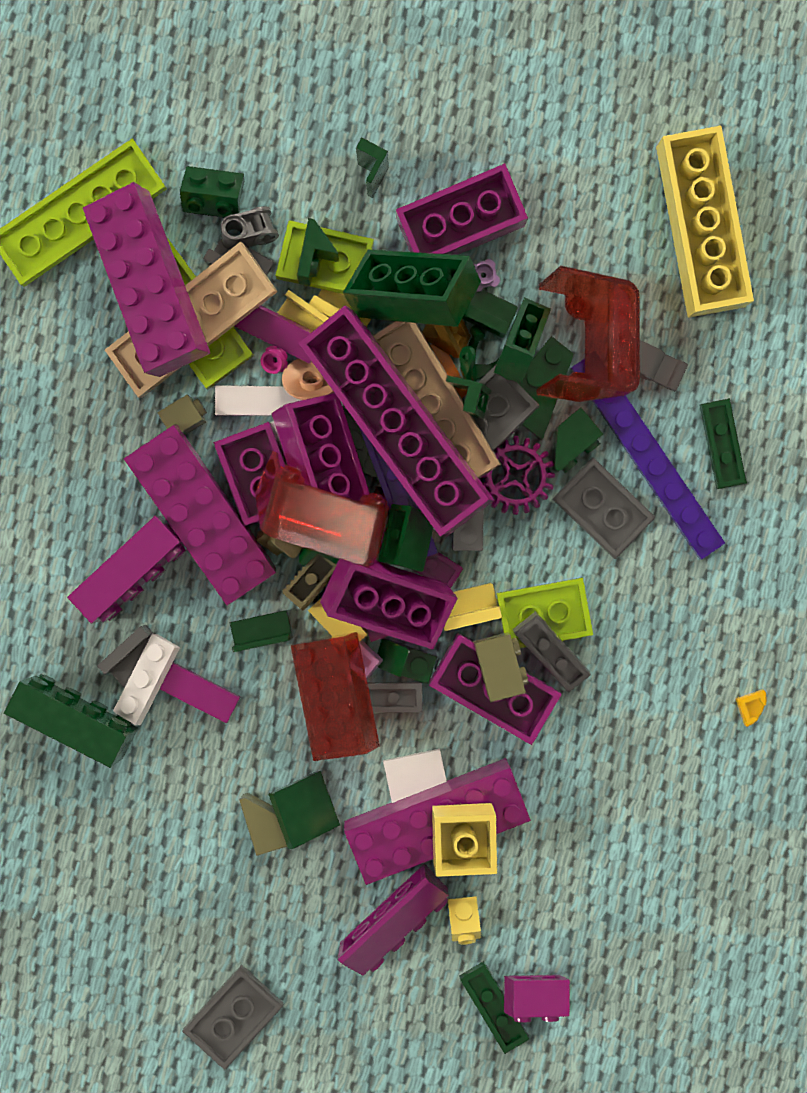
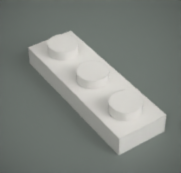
[113,634,180,725]

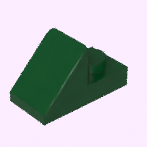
[297,218,339,286]
[377,638,437,684]

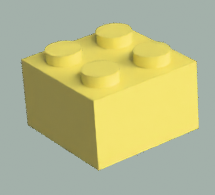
[432,803,497,877]

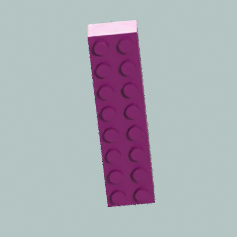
[299,306,495,537]

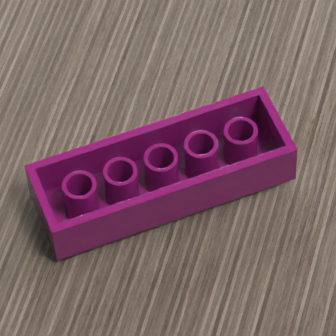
[83,182,211,377]
[123,424,276,605]
[344,758,531,885]

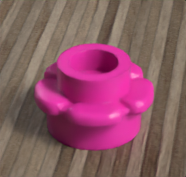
[261,346,288,374]

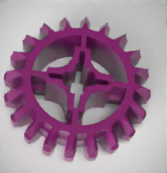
[479,436,555,515]

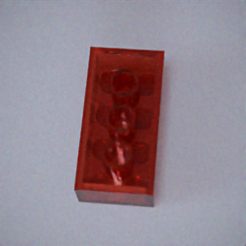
[291,632,380,761]

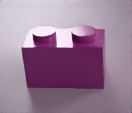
[504,975,570,1023]

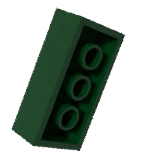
[343,249,481,327]
[3,674,138,768]

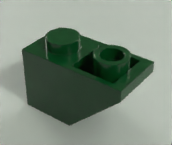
[552,407,603,473]

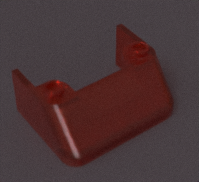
[537,266,640,402]
[255,451,389,566]

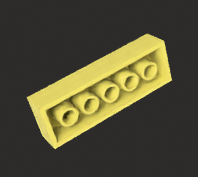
[656,126,754,318]

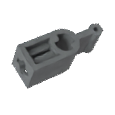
[605,331,688,392]

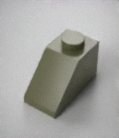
[239,793,287,856]

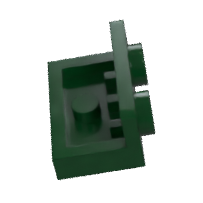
[180,166,245,218]

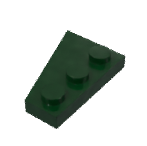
[518,336,574,441]

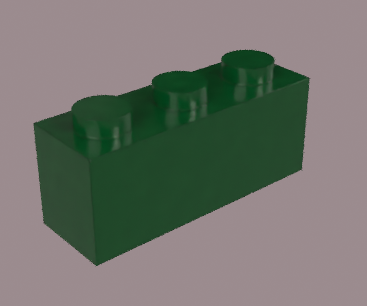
[493,297,551,384]

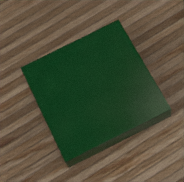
[268,771,340,849]

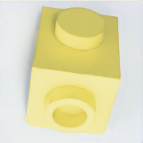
[448,896,481,945]

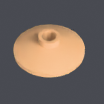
[282,359,334,400]

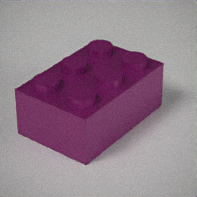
[213,422,301,526]

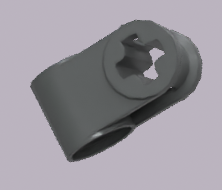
[221,206,279,250]

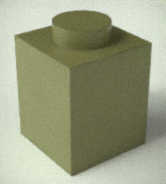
[157,394,207,435]

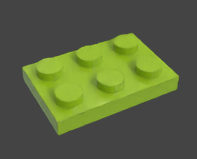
[275,220,374,294]
[496,577,593,648]

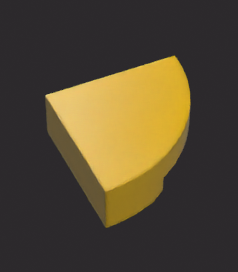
[735,689,767,727]

